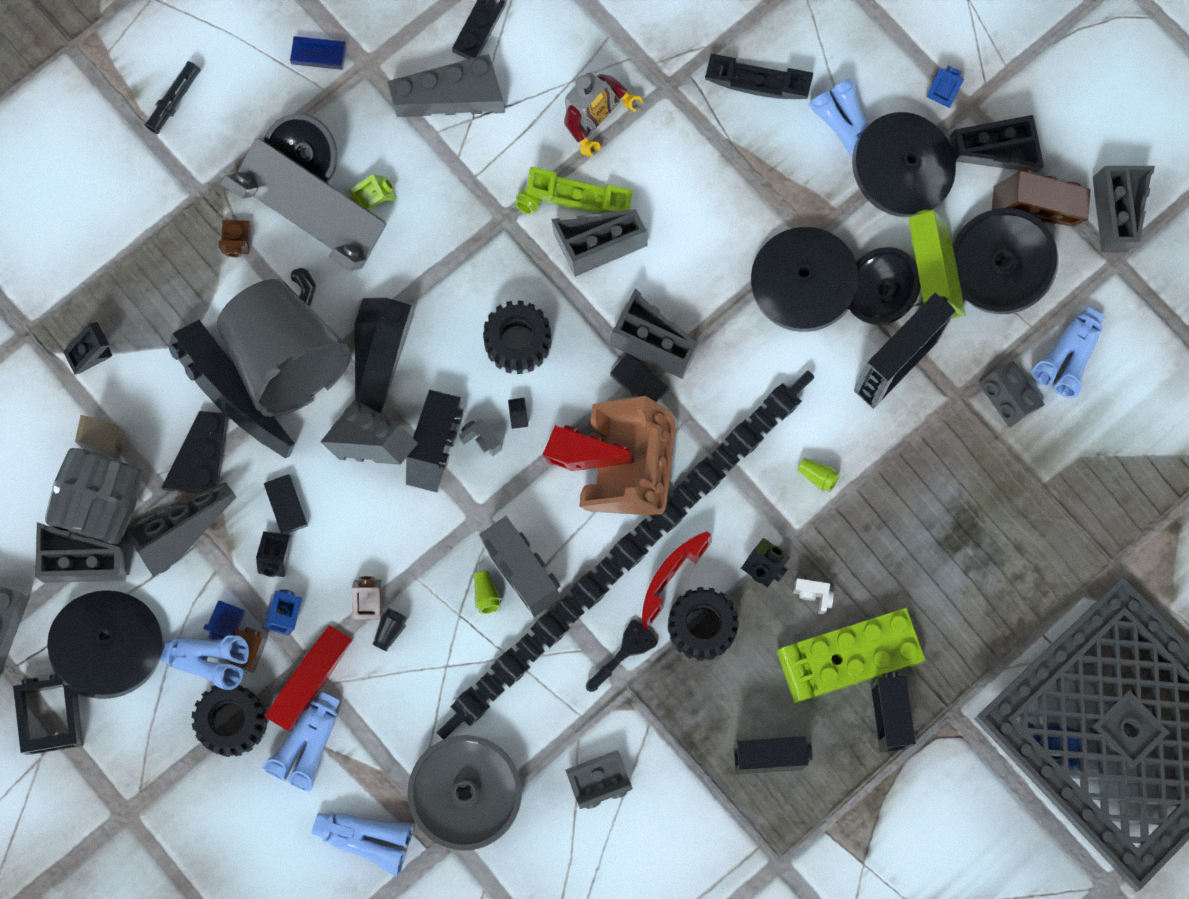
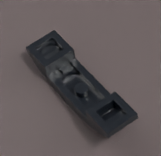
[705,53,813,99]

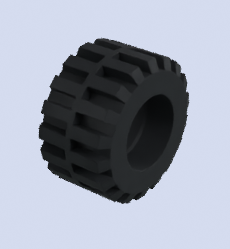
[483,300,551,374]
[667,587,739,661]
[191,685,267,757]

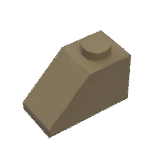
[75,415,127,459]

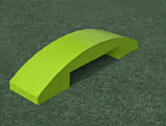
[526,166,633,215]

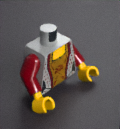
[564,72,643,157]

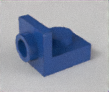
[926,65,964,108]

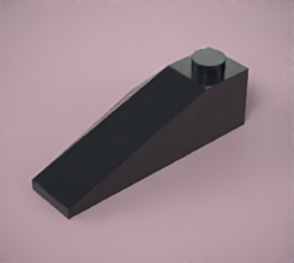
[355,298,414,414]

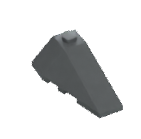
[125,482,236,577]

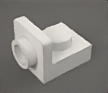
[793,579,834,614]

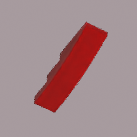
[264,625,353,732]

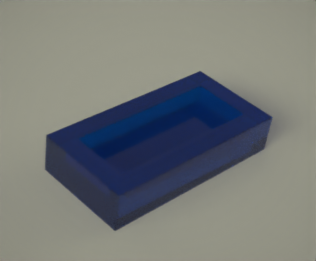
[290,36,346,70]

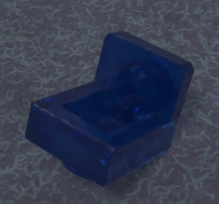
[203,600,246,640]

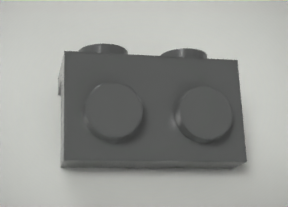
[979,361,1045,427]
[565,750,633,809]

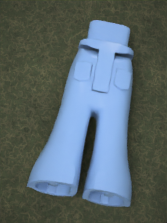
[808,78,869,156]
[1032,307,1104,398]
[160,635,249,690]
[262,692,340,792]
[312,812,414,877]

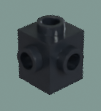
[741,538,790,588]

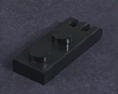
[452,0,507,59]

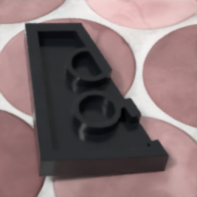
[161,411,228,493]

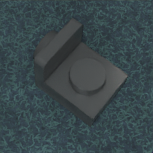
[459,419,501,456]

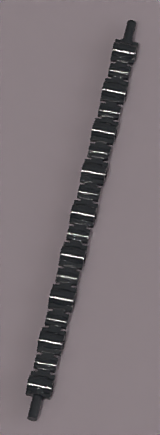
[436,370,815,740]

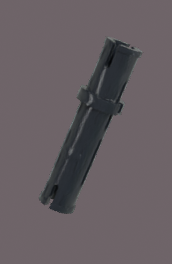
[144,61,201,134]

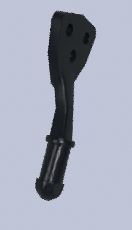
[586,620,658,692]

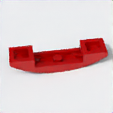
[642,531,712,629]

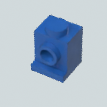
[262,589,302,636]

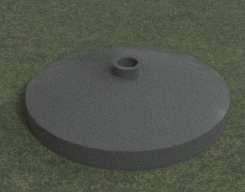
[408,735,522,851]

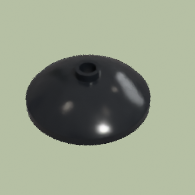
[264,114,338,183]
[849,247,921,325]

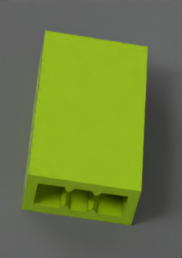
[908,210,966,319]

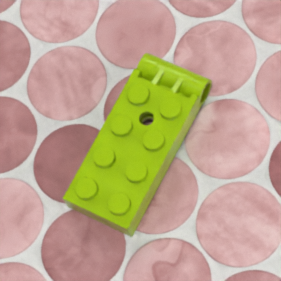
[776,608,925,704]

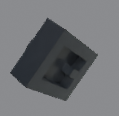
[256,531,291,577]

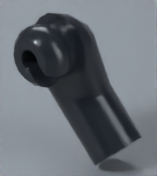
[291,268,316,307]

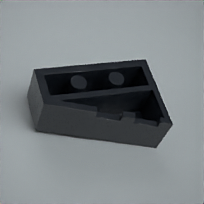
[949,115,1044,173]
[406,389,464,493]

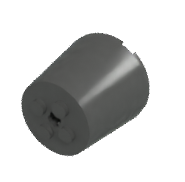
[217,279,351,417]

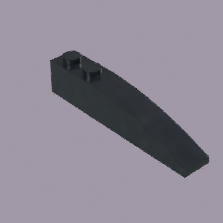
[168,320,295,459]

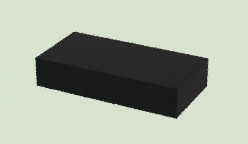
[610,353,669,402]
[263,474,308,534]

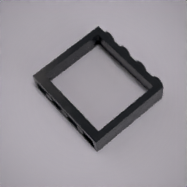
[854,292,956,409]

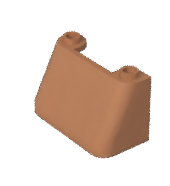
[579,396,676,515]

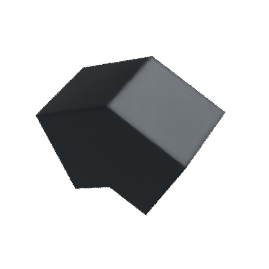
[508,398,528,429]

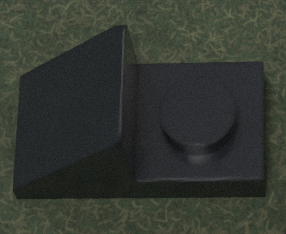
[63,322,112,375]

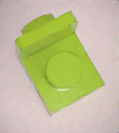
[349,174,396,211]

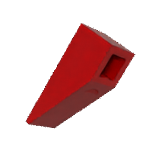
[542,425,634,471]

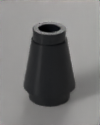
[372,608,408,652]

